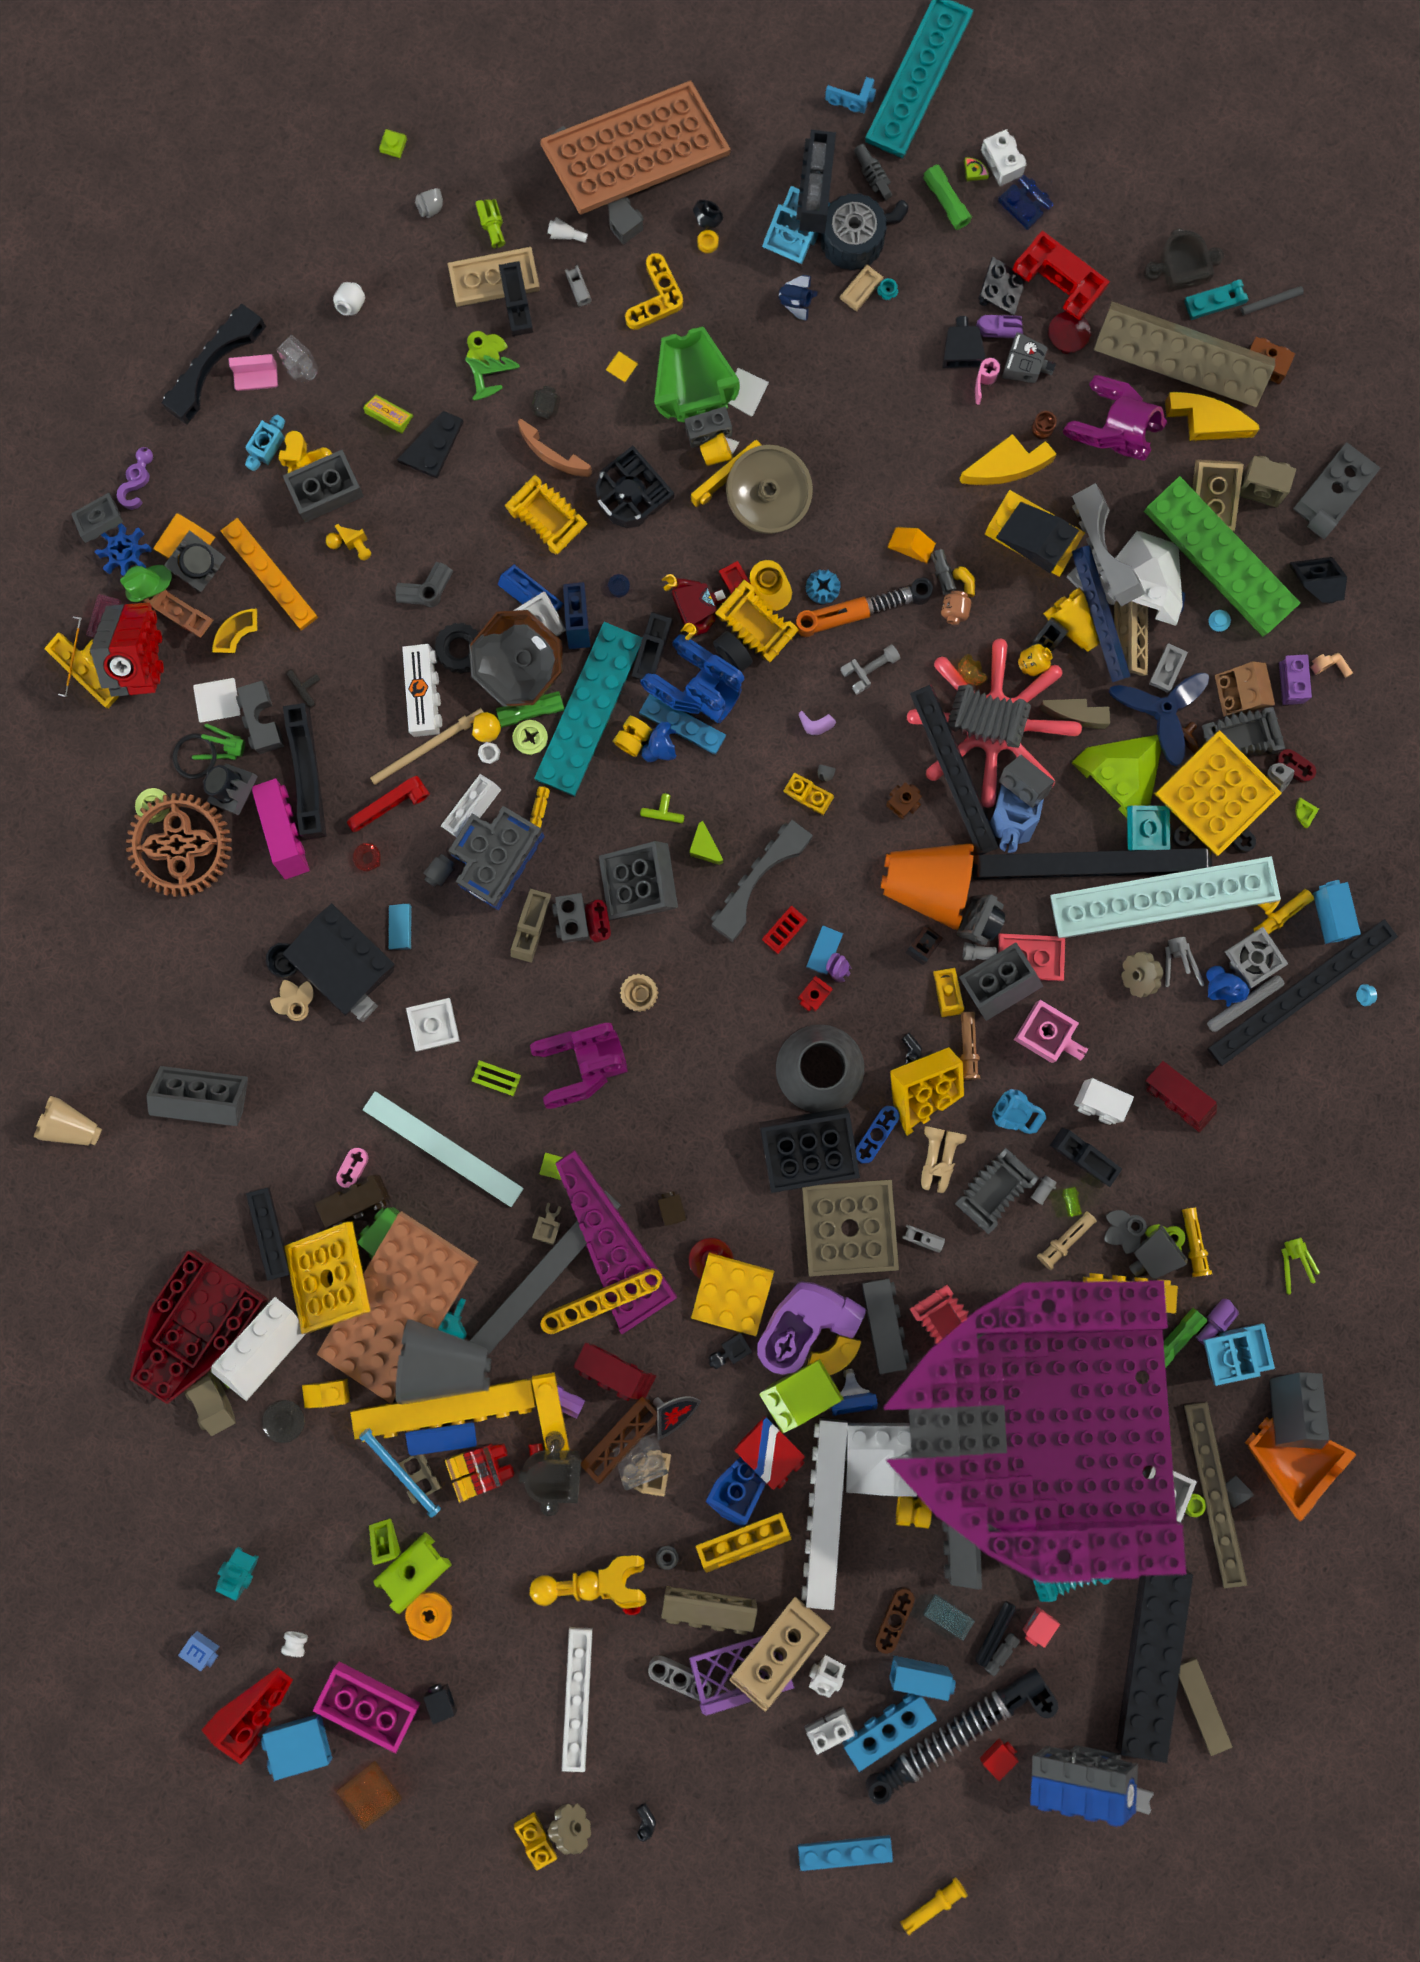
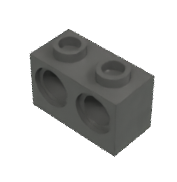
[684,406,732,448]
[552,893,590,943]

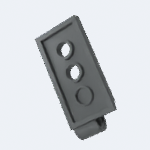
[1293,442,1381,539]

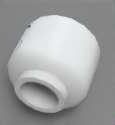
[333,282,365,316]

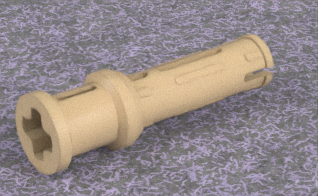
[1037,1211,1097,1270]

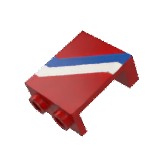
[734,1416,805,1490]

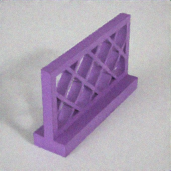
[689,1635,794,1715]

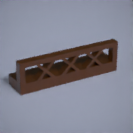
[579,1397,657,1484]

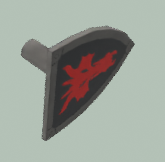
[652,1397,701,1440]

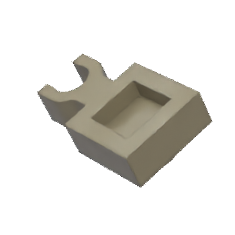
[532,1203,561,1245]

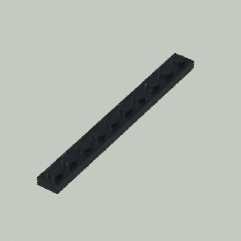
[1207,919,1398,1066]

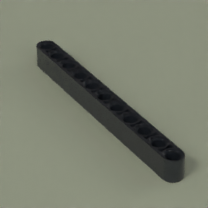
[972,849,1213,880]

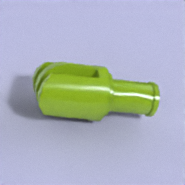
[476,199,505,248]

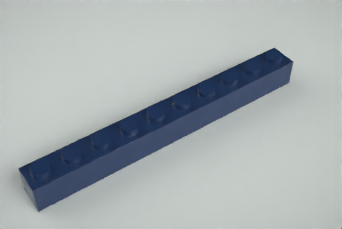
[1071,545,1131,683]

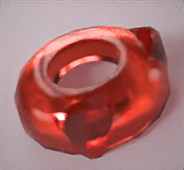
[353,843,381,871]

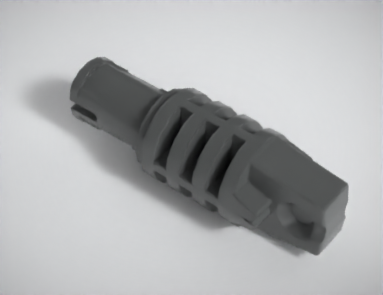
[854,144,892,201]

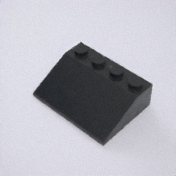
[283,903,395,1016]
[759,1107,860,1193]

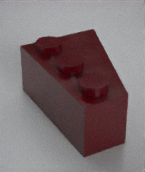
[1145,1061,1217,1133]
[574,1343,656,1401]

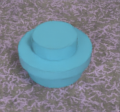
[1208,610,1231,632]
[1356,984,1377,1006]

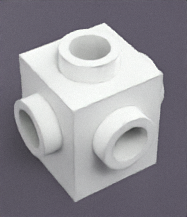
[809,1655,845,1698]

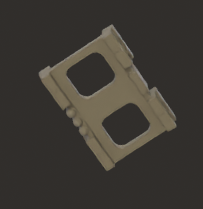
[398,1454,442,1504]

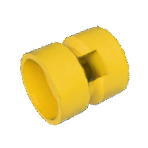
[613,715,653,757]
[896,1496,932,1529]

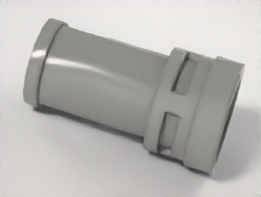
[963,942,997,960]

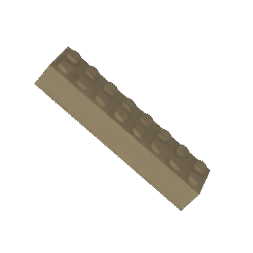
[1094,301,1275,407]

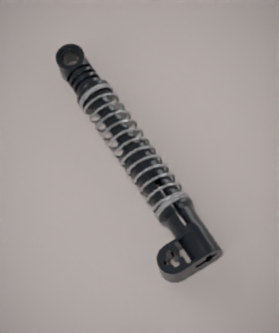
[866,1667,1058,1805]

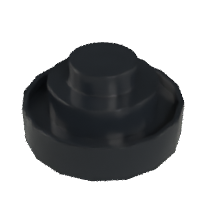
[693,199,723,228]

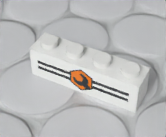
[402,644,442,737]

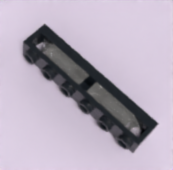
[796,129,836,233]

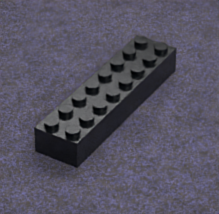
[1115,1569,1193,1763]

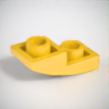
[783,773,834,815]
[514,1812,557,1870]

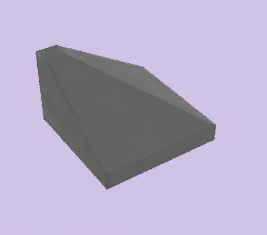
[1225,1475,1254,1508]

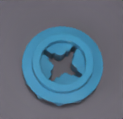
[806,569,840,604]

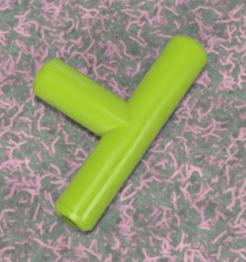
[640,793,684,823]

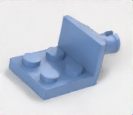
[990,784,1044,853]

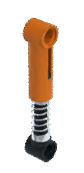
[795,578,933,637]

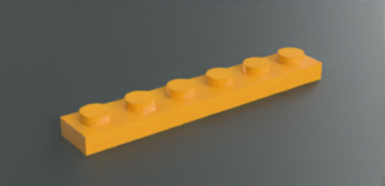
[221,518,318,631]

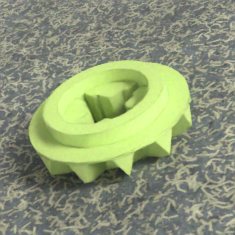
[513,720,548,755]
[135,788,170,824]

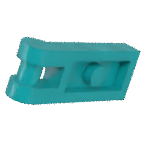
[1184,280,1249,320]

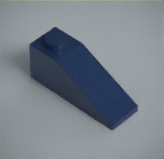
[563,582,591,649]

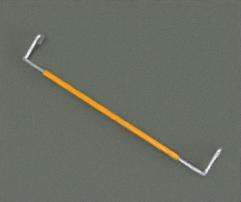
[58,616,82,697]

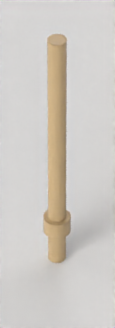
[370,708,484,785]

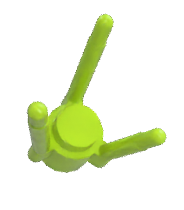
[1281,1238,1320,1295]

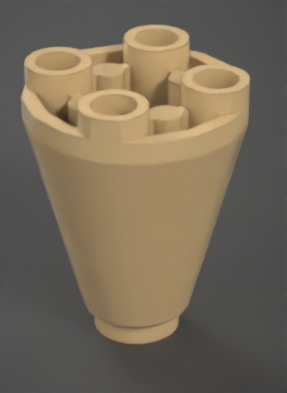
[34,1096,102,1146]

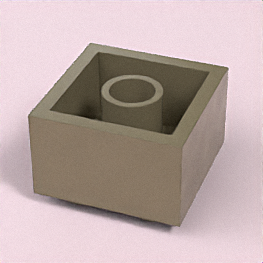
[1240,456,1296,508]

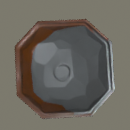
[469,610,563,706]

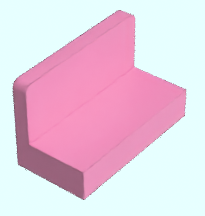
[229,354,278,391]

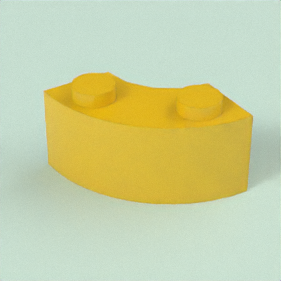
[212,609,257,653]
[808,1334,861,1375]

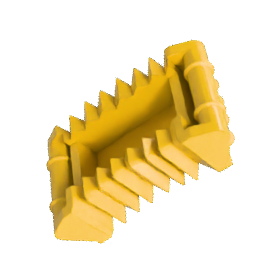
[504,475,587,555]
[715,580,799,663]

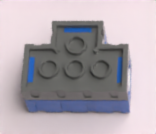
[449,806,545,911]
[1030,1745,1138,1826]

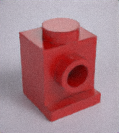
[798,975,833,1012]

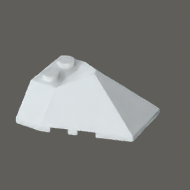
[1100,531,1183,626]

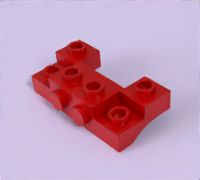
[1012,230,1110,321]

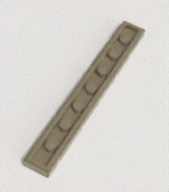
[1184,1401,1247,1588]

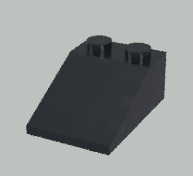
[996,502,1079,574]

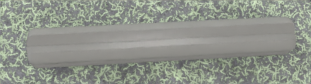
[1207,975,1285,1032]

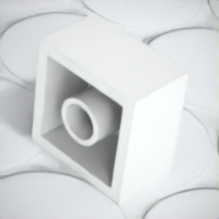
[1074,1078,1134,1125]

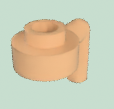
[1310,653,1353,678]

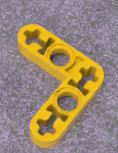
[625,253,683,330]

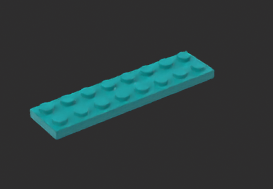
[865,0,974,159]
[534,622,642,797]

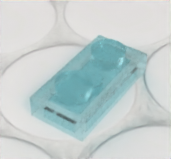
[923,1594,975,1640]

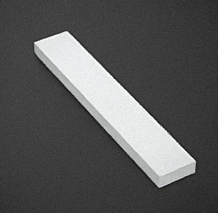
[562,1627,593,1772]

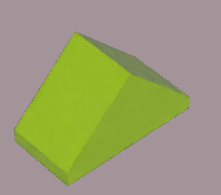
[690,821,723,865]
[369,1519,401,1565]

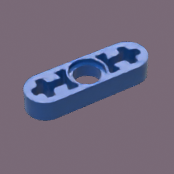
[855,1106,899,1163]

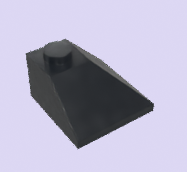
[1290,557,1347,603]

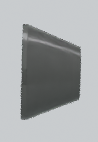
[776,1025,864,1113]

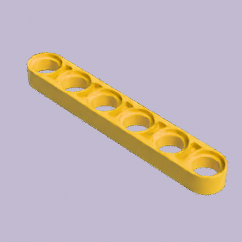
[540,1268,662,1334]

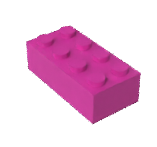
[313,1662,420,1753]

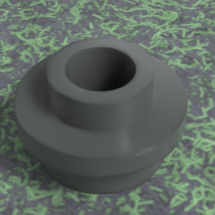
[656,1546,679,1570]

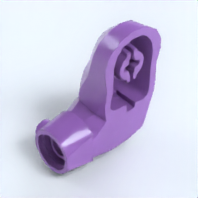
[758,1281,866,1375]

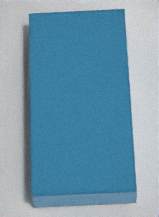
[806,926,843,975]

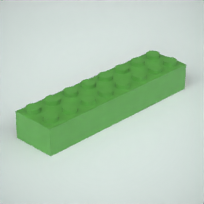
[1144,476,1300,636]

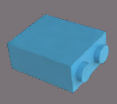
[1313,880,1361,944]
[889,1655,955,1701]
[261,1714,332,1781]

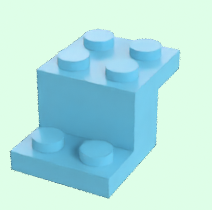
[762,186,830,264]
[1203,1323,1275,1386]

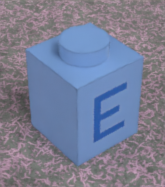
[178,1631,219,1671]

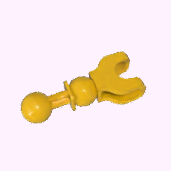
[530,1556,646,1608]

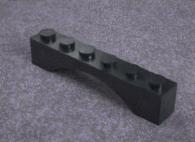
[161,303,266,425]
[283,703,327,840]

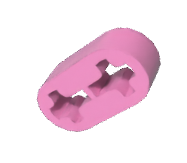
[336,1148,369,1188]

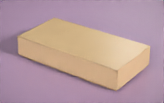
[840,265,883,312]

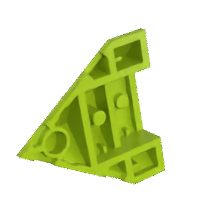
[1072,735,1161,818]

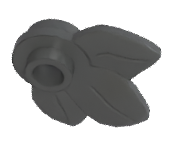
[1104,1210,1147,1254]

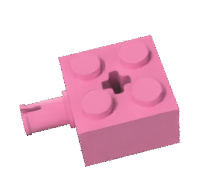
[1014,1000,1088,1063]

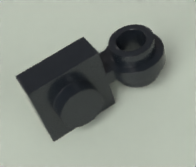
[708,1332,752,1369]

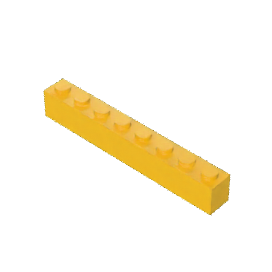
[350,1378,537,1442]

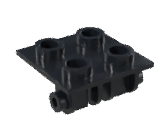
[978,257,1025,315]

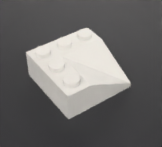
[846,1423,917,1496]

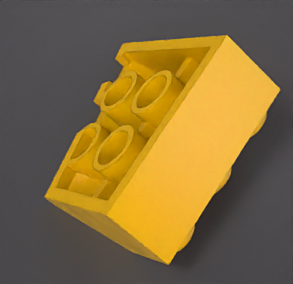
[890,1047,964,1136]

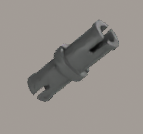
[931,549,957,595]

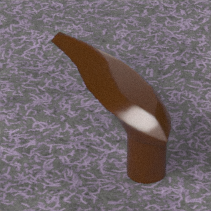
[1182,722,1200,754]

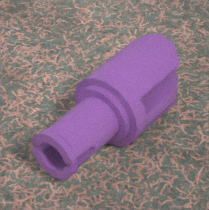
[1195,1298,1239,1345]

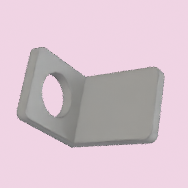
[351,996,378,1022]

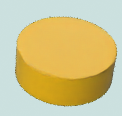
[697,230,718,253]

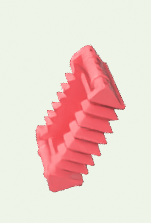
[909,1285,969,1344]

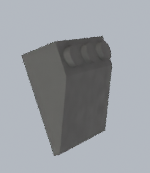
[599,841,678,920]

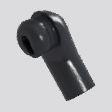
[884,200,909,224]
[901,1033,922,1064]
[636,1803,656,1842]

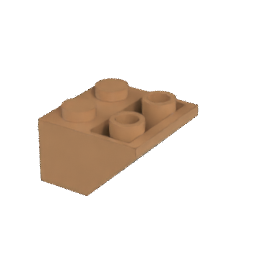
[1215,662,1275,717]

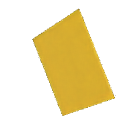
[606,352,638,382]

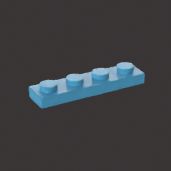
[639,694,726,755]
[798,1835,893,1871]

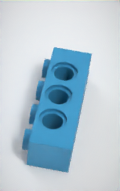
[843,1693,937,1772]

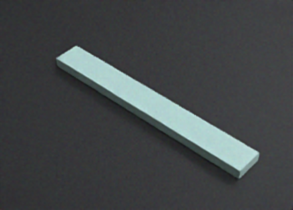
[363,1091,524,1207]

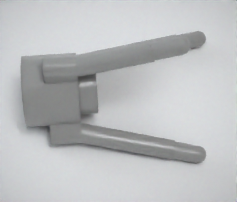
[1165,937,1204,987]

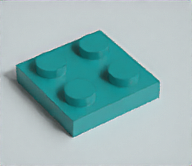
[1127,806,1170,850]

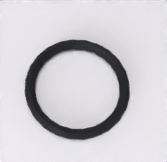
[173,733,217,779]

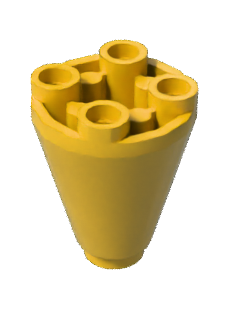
[1044,587,1100,652]

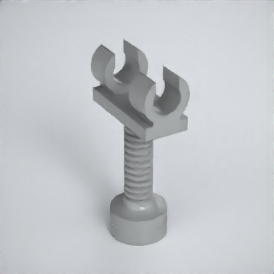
[840,644,901,695]

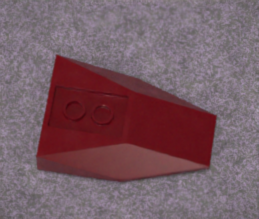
[130,1250,268,1404]

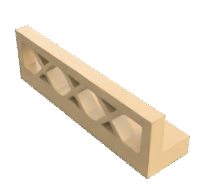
[1114,600,1148,676]

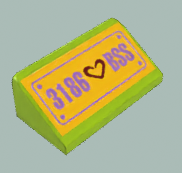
[363,395,413,434]

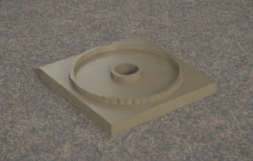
[802,1180,899,1277]

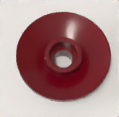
[689,1238,734,1279]

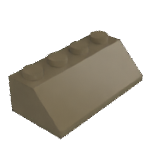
[662,1586,757,1634]

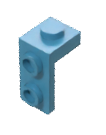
[825,77,876,113]

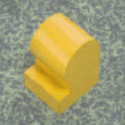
[279,431,307,467]

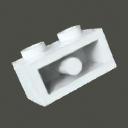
[981,129,1026,186]

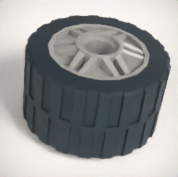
[821,193,887,270]

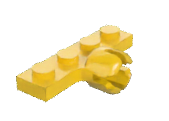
[44,633,119,708]

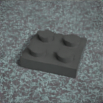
[71,493,123,543]

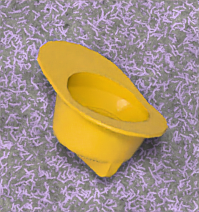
[749,560,792,611]

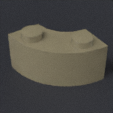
[184,1369,236,1436]

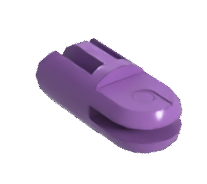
[976,315,1023,338]
[826,953,852,983]

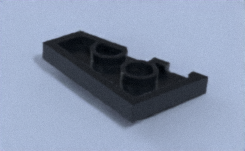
[397,411,464,478]

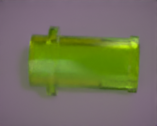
[1061,1187,1082,1217]

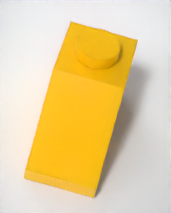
[302,1379,350,1408]

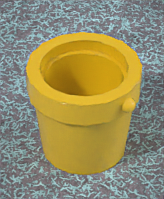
[700,432,733,466]

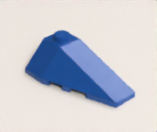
[705,1457,766,1528]

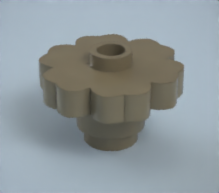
[1121,952,1163,998]
[548,1804,591,1855]

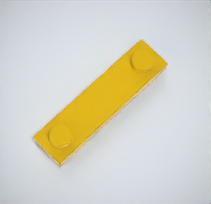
[691,440,761,507]
[532,1372,570,1461]

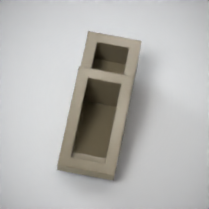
[1040,699,1110,729]
[511,889,551,963]

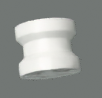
[281,1631,308,1657]

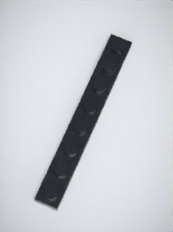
[910,684,1000,855]

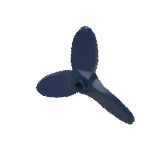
[1109,673,1209,766]

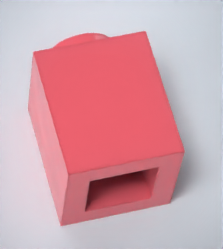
[1022,1606,1060,1648]

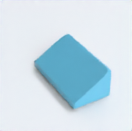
[389,904,411,950]

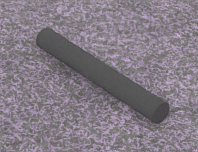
[1240,286,1304,316]

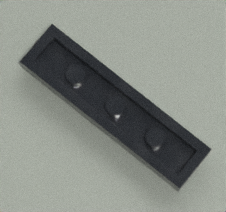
[246,1187,290,1281]

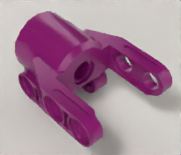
[1063,375,1167,460]
[530,1023,628,1109]

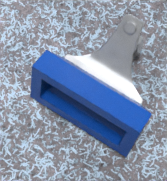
[831,1369,878,1416]

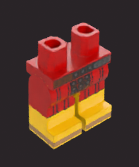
[445,1443,515,1503]

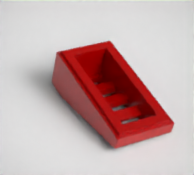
[762,906,808,954]

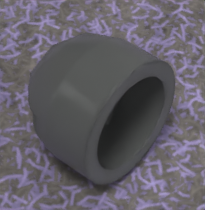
[817,765,836,782]

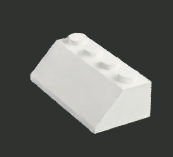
[211,1297,306,1401]

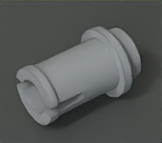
[1030,1175,1057,1205]

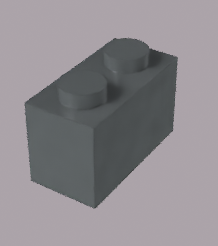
[999,755,1055,808]

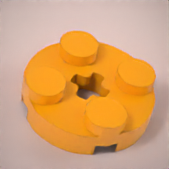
[405,1591,452,1640]

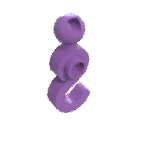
[117,447,153,510]

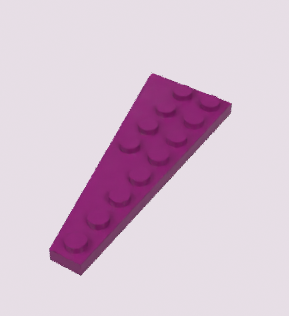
[556,1150,677,1334]

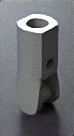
[565,265,592,307]
[902,1225,945,1253]

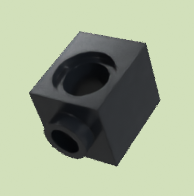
[423,1683,457,1724]

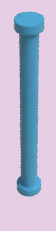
[359,1428,441,1518]

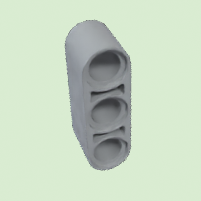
[648,1655,712,1701]

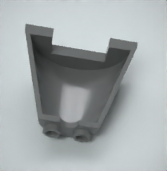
[396,1319,491,1405]

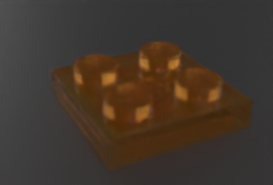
[337,1761,402,1830]

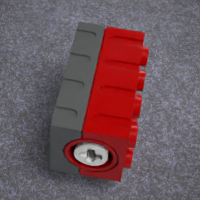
[90,602,164,697]

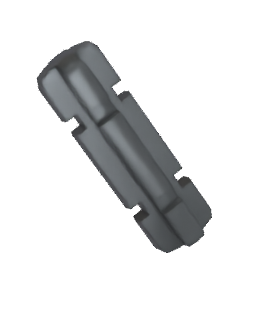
[985,1633,1020,1676]

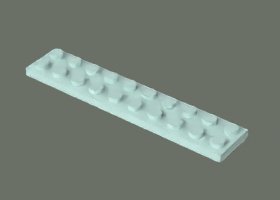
[1050,856,1281,939]

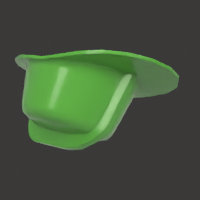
[120,565,172,602]

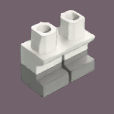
[804,1707,854,1754]

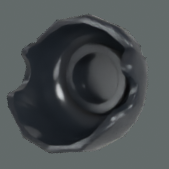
[266,943,298,978]

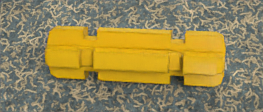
[530,787,550,828]

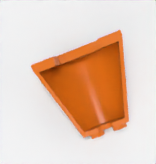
[880,843,974,930]
[1245,1417,1356,1522]

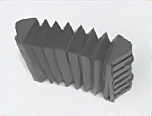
[948,684,1031,748]
[1202,707,1286,757]
[955,1148,1039,1234]

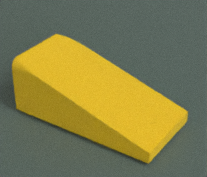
[933,968,964,1017]

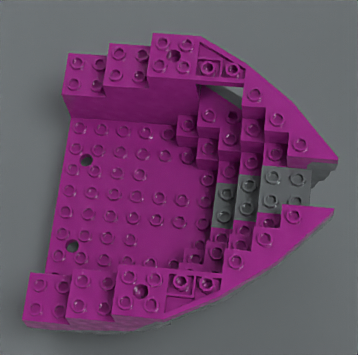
[884,1280,1186,1583]

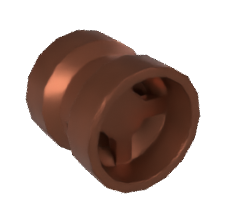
[1032,411,1057,439]

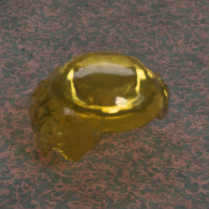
[958,654,987,685]

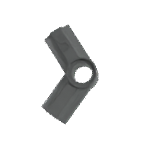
[395,562,453,607]

